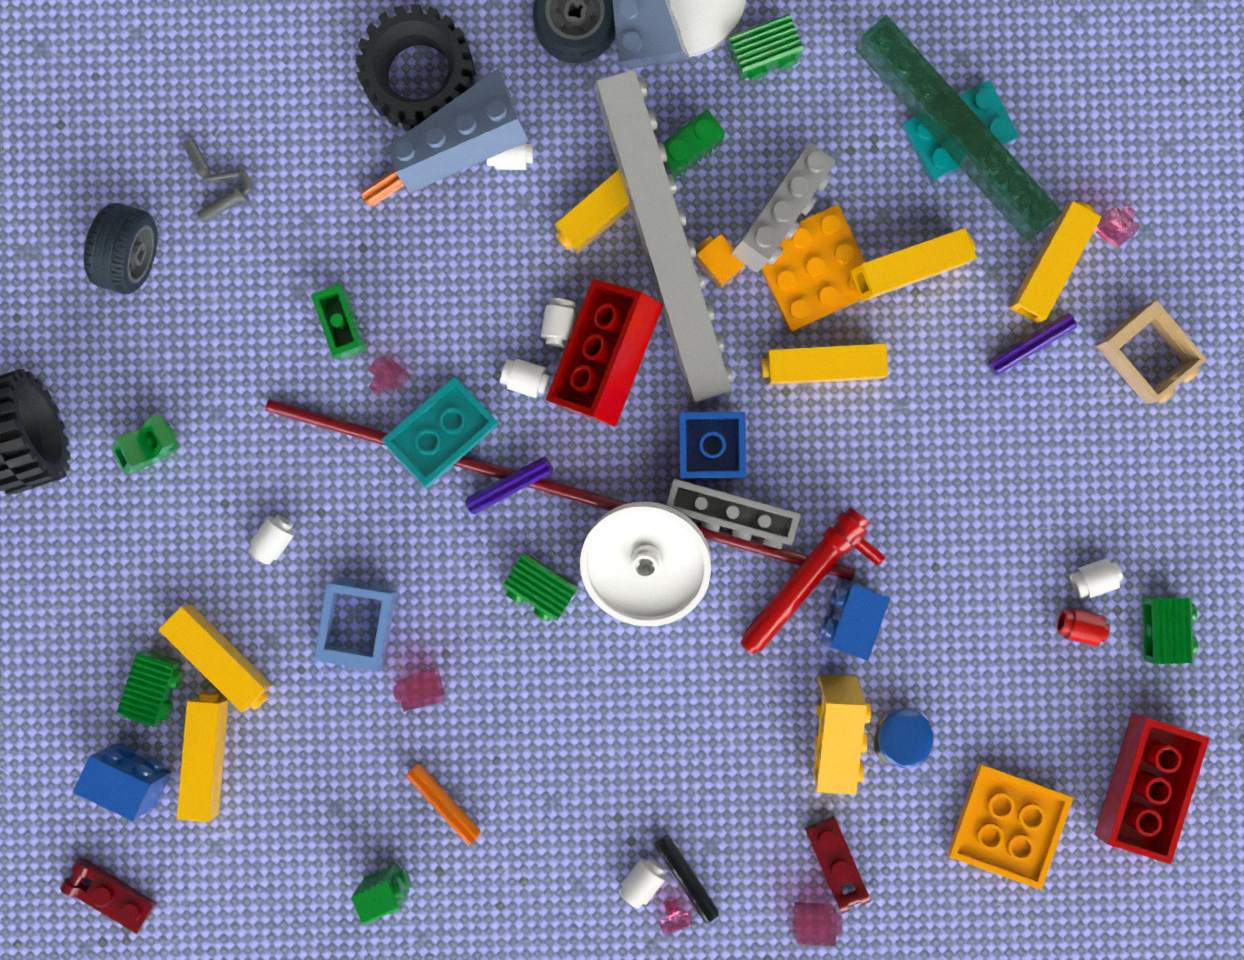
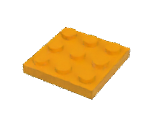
[760,204,865,333]
[947,763,1074,890]

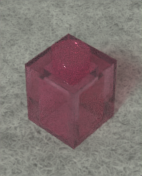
[393,667,446,712]
[792,902,842,946]

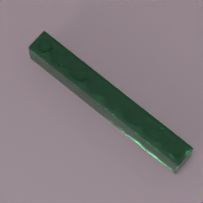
[855,14,1063,242]

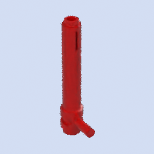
[740,507,885,654]

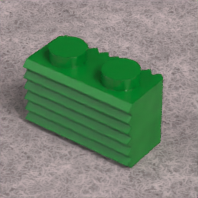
[727,13,803,81]
[662,109,725,180]
[311,285,369,360]
[502,552,579,622]
[1142,596,1198,664]
[116,650,184,727]
[351,863,412,925]

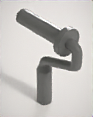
[183,139,253,223]

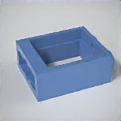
[314,577,397,671]

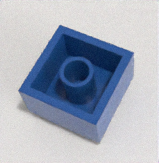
[678,412,746,479]
[819,581,890,661]
[72,744,172,821]

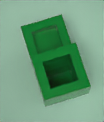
[110,414,180,476]

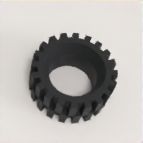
[356,4,476,131]
[0,369,70,495]

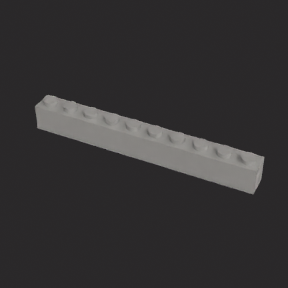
[594,69,734,402]

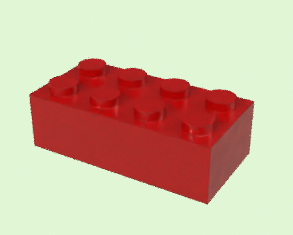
[545,279,663,427]
[1094,712,1210,864]

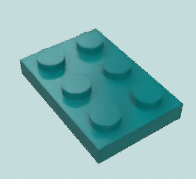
[902,80,1019,183]
[381,376,499,489]

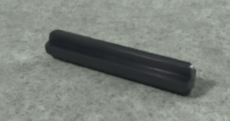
[655,835,719,923]

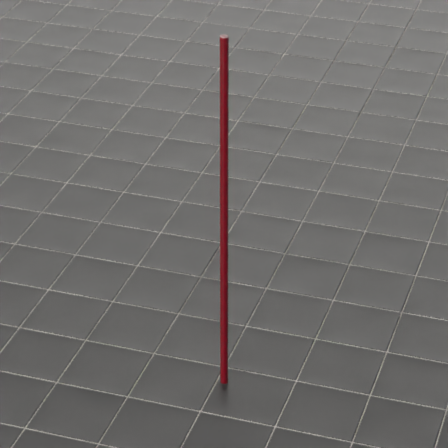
[265,399,855,581]

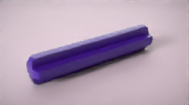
[988,313,1077,375]
[465,457,553,514]

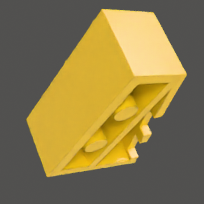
[813,674,871,794]

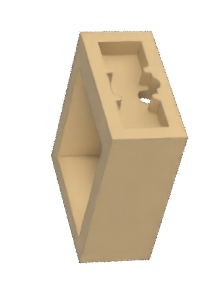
[1096,300,1207,404]

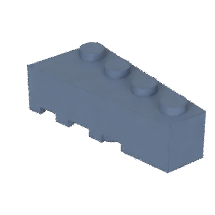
[612,0,690,69]
[387,69,529,193]

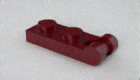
[804,815,871,914]
[60,858,157,934]

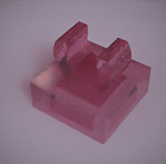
[1094,204,1140,249]
[368,355,411,395]
[659,898,696,936]

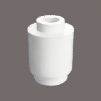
[487,142,533,170]
[540,298,577,347]
[500,358,550,398]
[248,515,295,565]
[1070,558,1123,599]
[619,857,666,909]

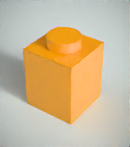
[695,234,745,289]

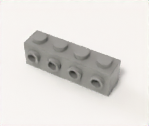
[731,142,836,273]
[665,479,801,550]

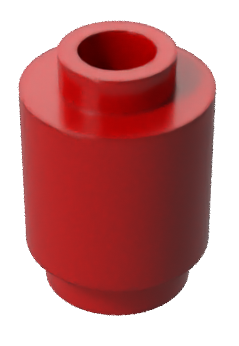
[1057,608,1110,647]

